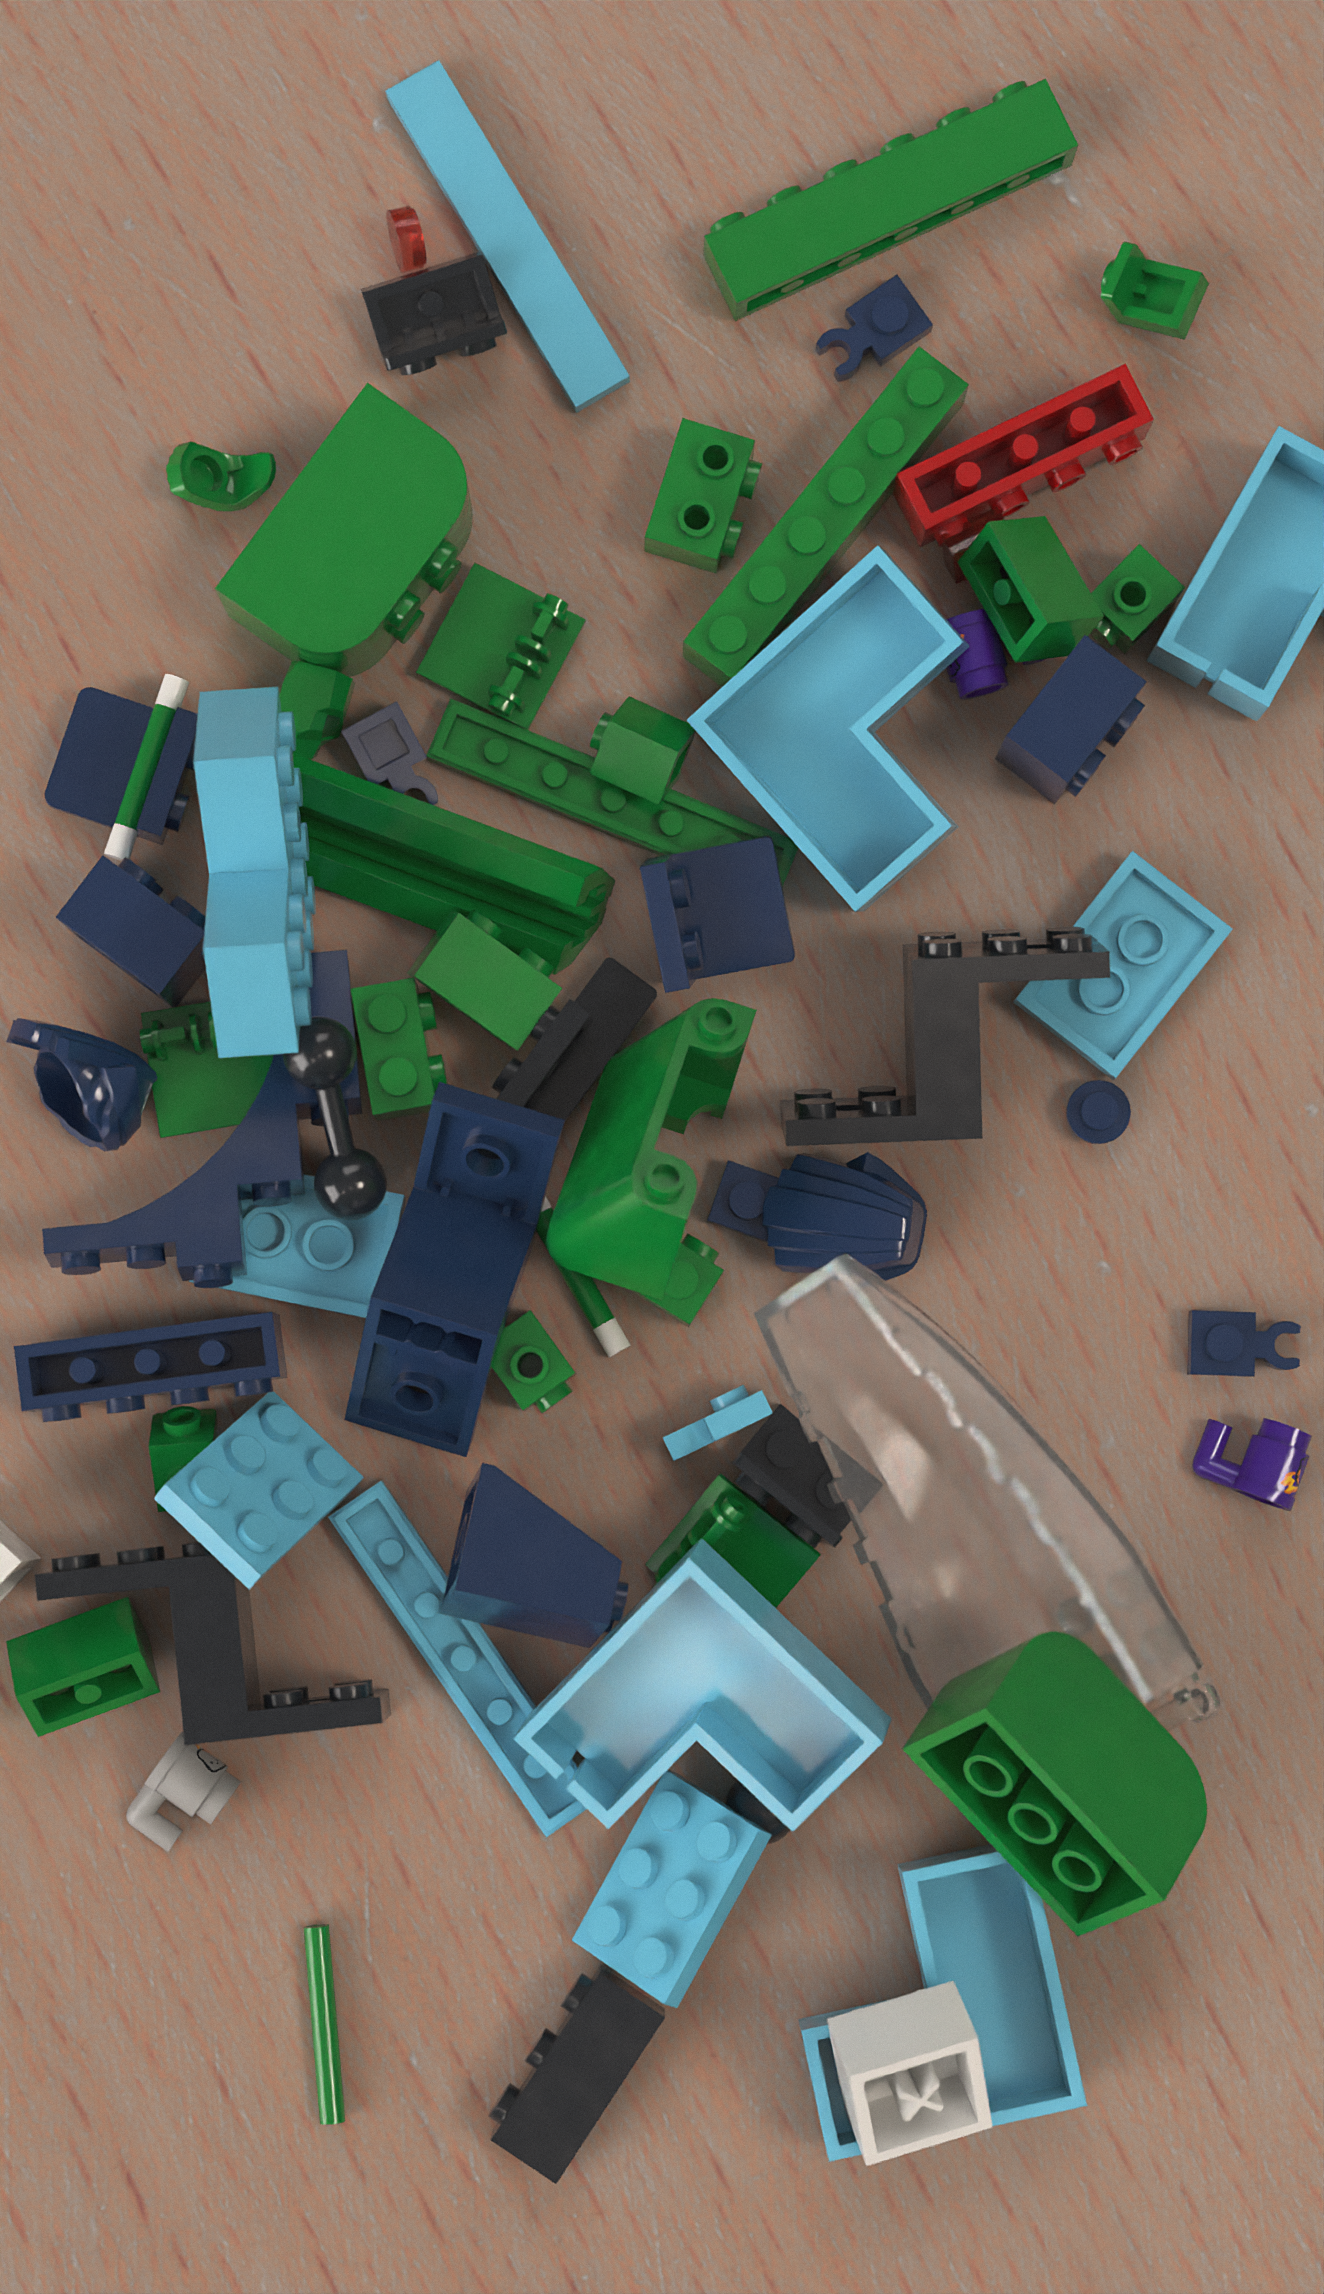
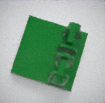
[416,562,586,730]
[139,1001,274,1138]
[645,1473,821,1608]

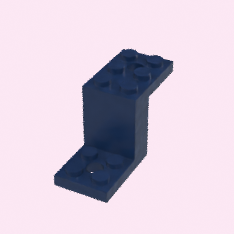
[344,1082,565,1457]

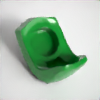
[166,442,276,512]

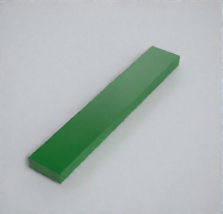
[426,698,799,887]

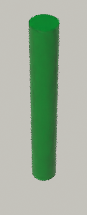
[303,1924,346,2125]

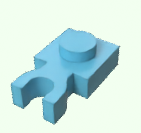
[663,1385,773,1461]

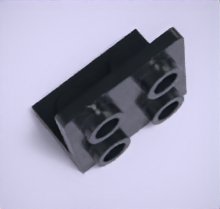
[732,1404,879,1549]

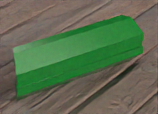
[292,753,616,975]

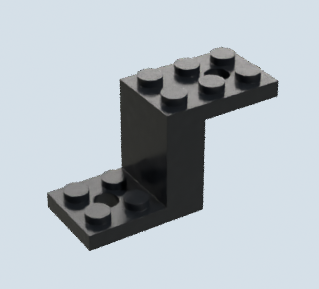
[780,927,1110,1146]
[35,1542,391,1745]

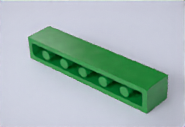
[703,78,1078,321]
[683,346,969,687]

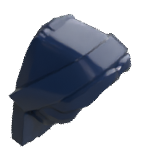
[6,1018,158,1152]
[763,1152,927,1290]

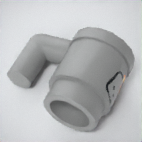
[126,1732,241,1852]

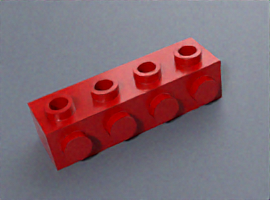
[892,363,1154,547]

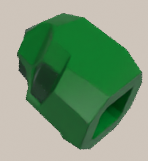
[279,661,355,760]

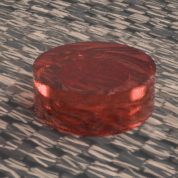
[387,205,427,273]

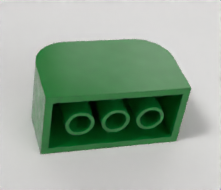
[215,382,473,677]
[902,1631,1207,1937]

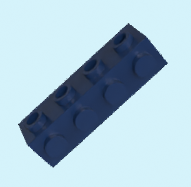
[14,1312,288,1423]

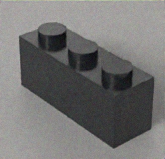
[488,1965,665,2184]

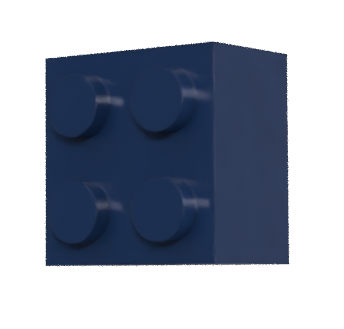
[995,635,1147,804]
[56,855,206,1007]

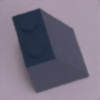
[440,1463,629,1648]

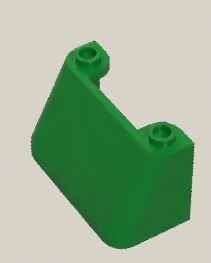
[546,998,757,1300]

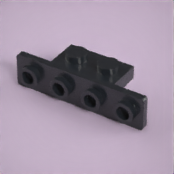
[477,958,657,1159]

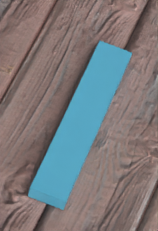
[385,60,630,413]
[328,1480,587,1837]

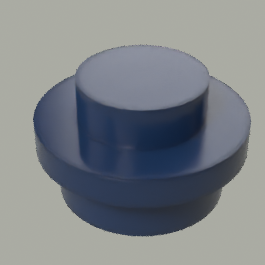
[1066,1080,1131,1144]

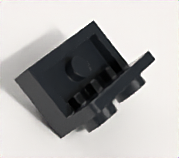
[361,252,508,375]

